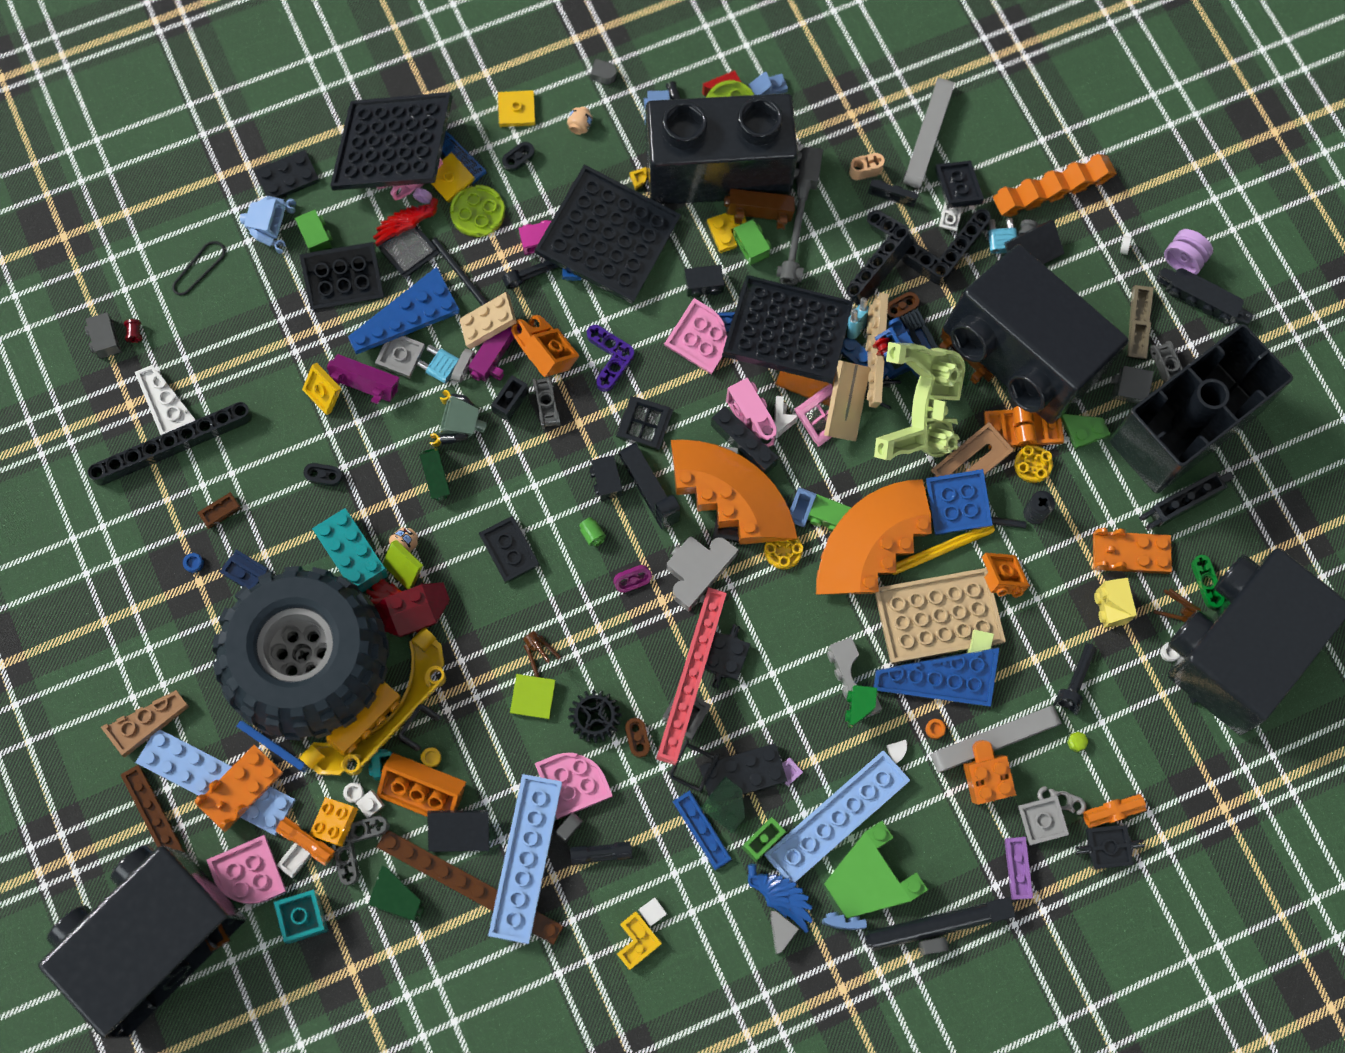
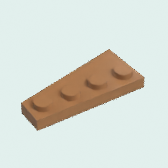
[101,690,189,758]

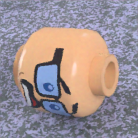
[567,107,593,135]
[389,527,418,552]

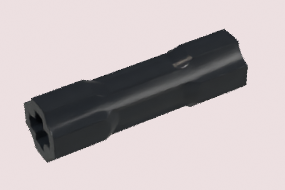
[570,841,632,865]

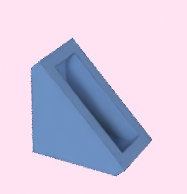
[790,487,817,527]

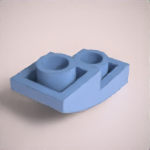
[822,912,867,930]

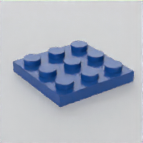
[926,469,993,535]

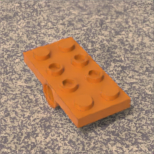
[984,406,1064,449]

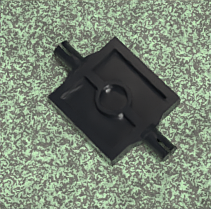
[704,624,751,689]
[1075,825,1145,870]

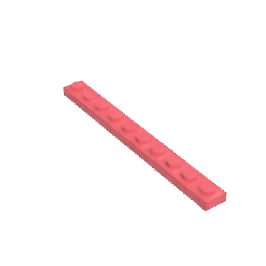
[656,587,727,765]

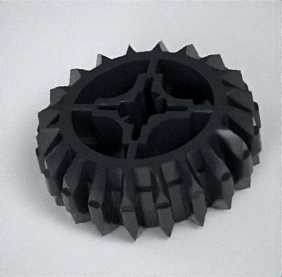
[568,690,622,744]

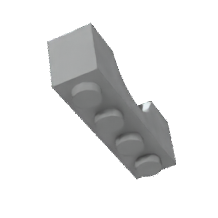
[827,637,882,719]

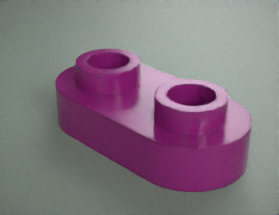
[613,565,652,593]

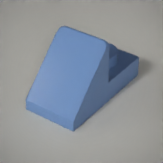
[748,72,788,95]

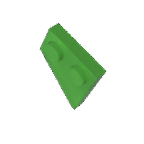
[1061,414,1111,449]

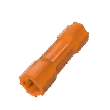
[275,816,336,866]

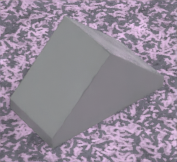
[770,911,798,954]

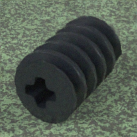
[1023,491,1055,525]

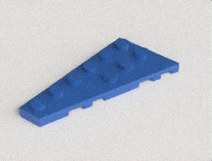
[873,648,999,706]

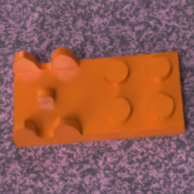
[1093,528,1172,574]
[195,745,283,832]

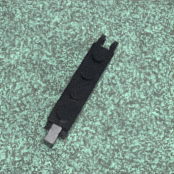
[1156,268,1253,326]
[1139,471,1235,531]

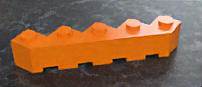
[993,154,1117,217]

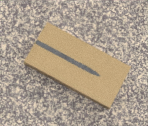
[824,360,871,442]

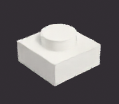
[356,790,385,819]

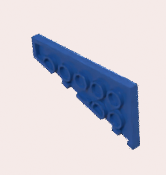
[348,267,459,355]

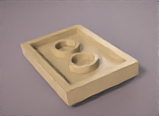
[460,292,517,349]

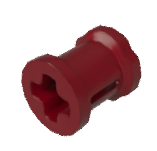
[124,319,143,343]

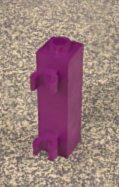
[468,324,522,382]
[327,354,400,404]

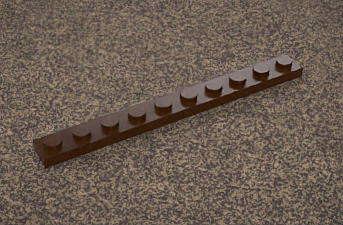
[120,765,231,951]
[377,830,564,945]

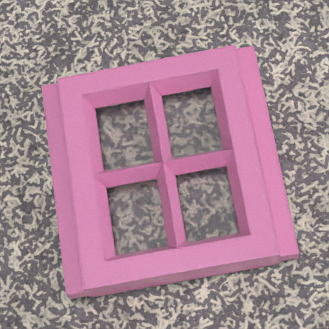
[794,384,833,447]

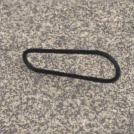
[172,241,225,296]

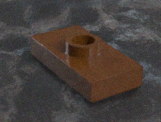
[197,492,242,529]

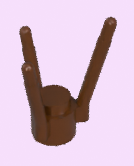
[1154,589,1201,622]
[523,631,561,677]

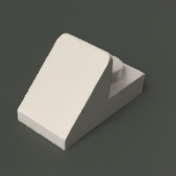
[774,396,798,438]

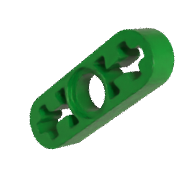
[1191,555,1225,610]

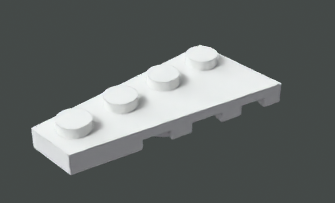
[135,365,195,435]

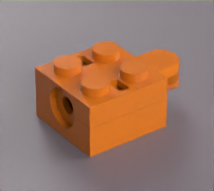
[963,740,1016,805]

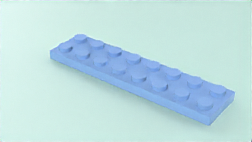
[136,730,296,836]
[764,750,910,882]
[488,774,562,944]

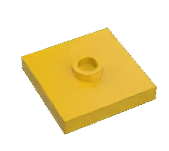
[498,90,535,127]
[431,152,475,203]
[302,363,342,415]

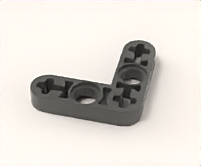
[333,816,390,885]

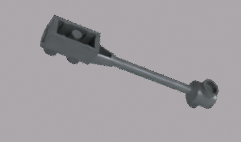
[776,147,823,286]

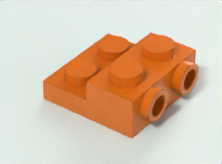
[982,553,1030,598]

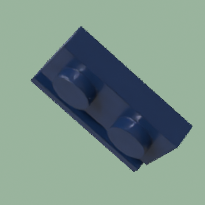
[220,549,269,589]

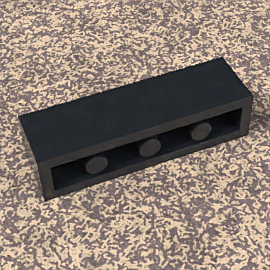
[711,406,779,474]

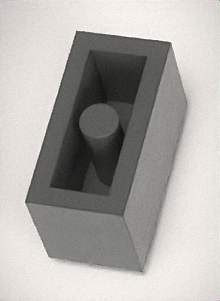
[85,312,121,359]

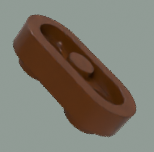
[887,292,919,320]
[625,718,650,758]

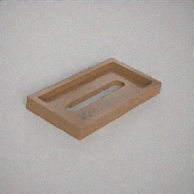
[931,422,1014,477]

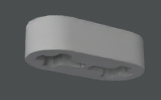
[451,348,475,383]

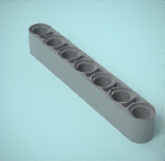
[903,78,955,189]
[930,705,1062,773]

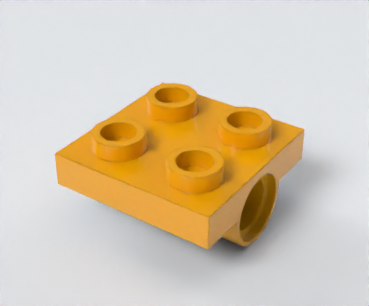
[309,797,358,847]

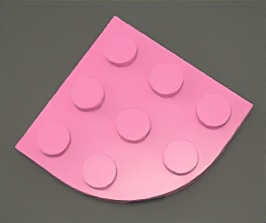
[664,298,727,375]
[535,753,613,820]
[207,835,287,904]

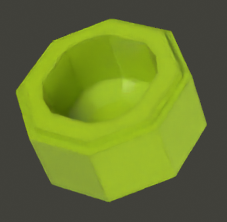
[1067,731,1088,752]

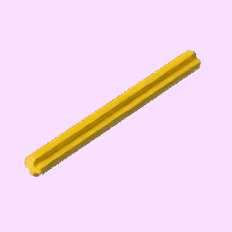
[893,526,995,575]

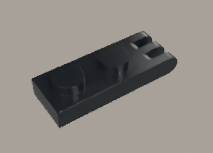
[868,179,918,207]

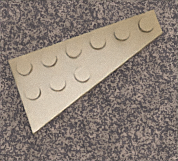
[865,293,888,408]

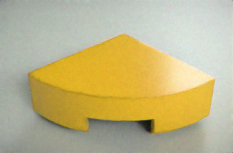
[629,167,647,191]

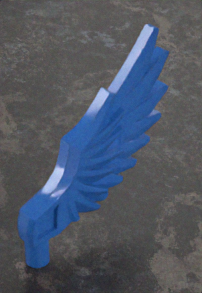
[748,864,813,933]

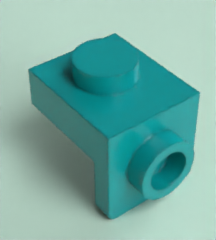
[369,749,392,781]

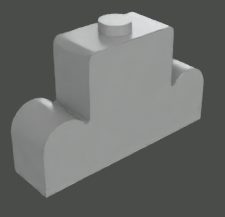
[667,537,738,612]

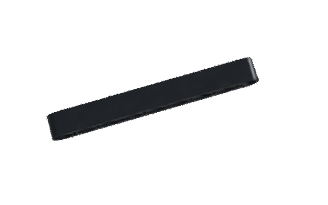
[88,402,252,486]

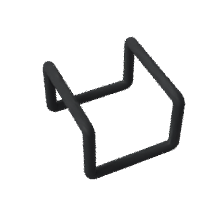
[397,704,441,751]
[669,739,719,792]

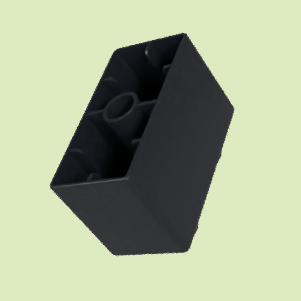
[645,93,798,204]
[943,244,1129,424]
[1110,324,1293,493]
[1168,548,1345,736]
[38,845,246,1039]

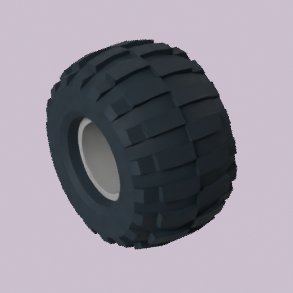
[213,566,389,740]

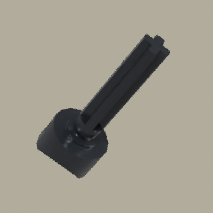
[1054,643,1097,715]

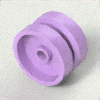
[1164,229,1213,275]

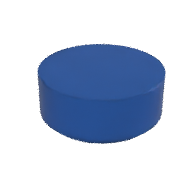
[183,553,204,573]

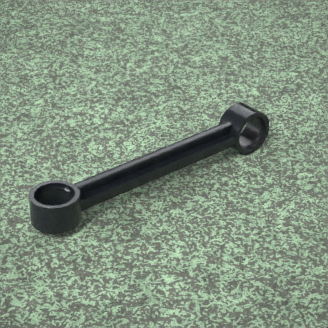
[502,260,560,290]

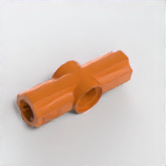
[1083,794,1146,828]

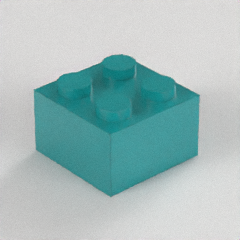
[274,890,328,944]

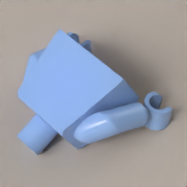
[240,196,296,253]

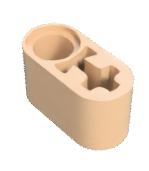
[849,153,884,180]

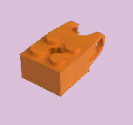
[511,315,579,377]

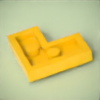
[707,213,747,253]
[617,912,662,970]

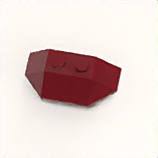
[375,582,450,637]

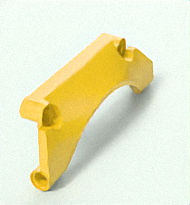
[299,628,446,776]

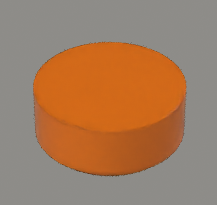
[925,719,946,739]

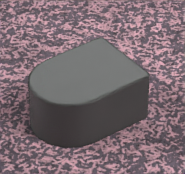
[590,59,616,84]
[556,813,583,843]
[918,937,949,956]

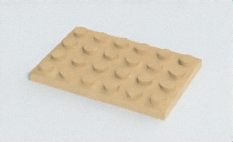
[874,568,1006,664]

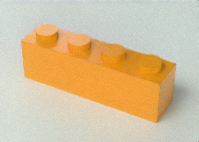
[326,681,400,757]

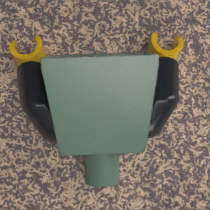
[430,390,487,447]

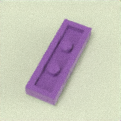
[1004,837,1033,900]

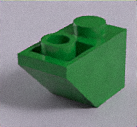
[845,685,877,728]

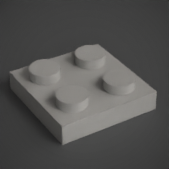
[375,336,425,379]
[1018,796,1069,845]

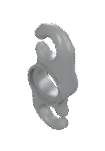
[1037,786,1086,815]

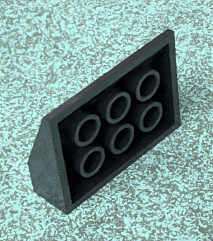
[299,241,384,310]

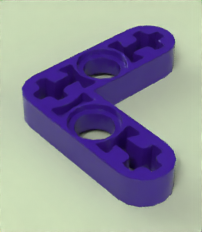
[587,325,634,392]

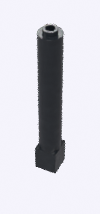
[864,896,1016,951]

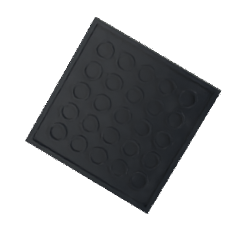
[330,92,453,191]
[534,164,681,304]
[722,275,853,384]

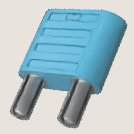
[988,218,1017,254]
[847,297,868,339]
[417,345,459,384]

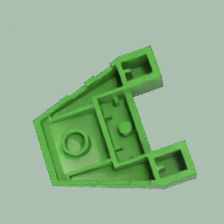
[824,821,928,919]

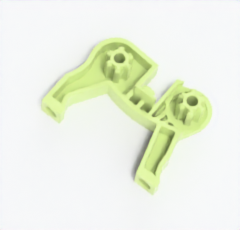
[874,342,965,460]

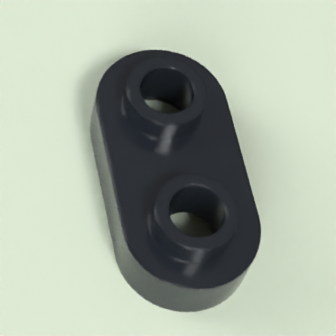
[502,142,535,172]
[303,463,343,486]

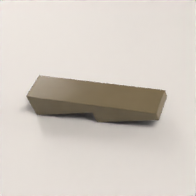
[1127,285,1154,359]

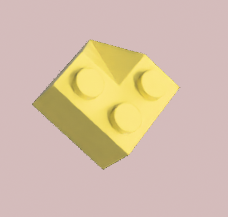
[1094,578,1137,628]

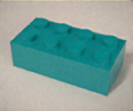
[312,508,389,592]

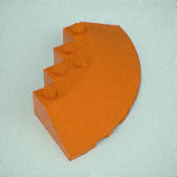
[671,440,797,545]
[816,479,932,595]

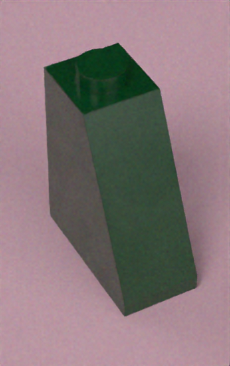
[419,447,450,501]
[367,866,424,922]

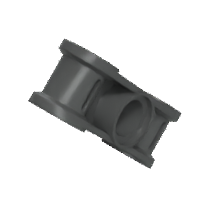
[1150,341,1182,383]
[532,376,561,429]

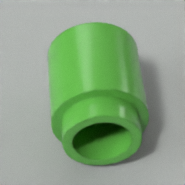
[579,517,606,547]

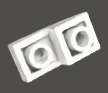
[939,202,962,232]

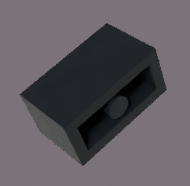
[684,265,724,297]
[491,375,529,422]
[589,455,623,501]

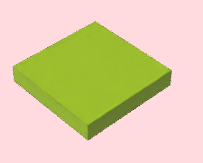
[382,540,423,589]
[510,674,556,719]

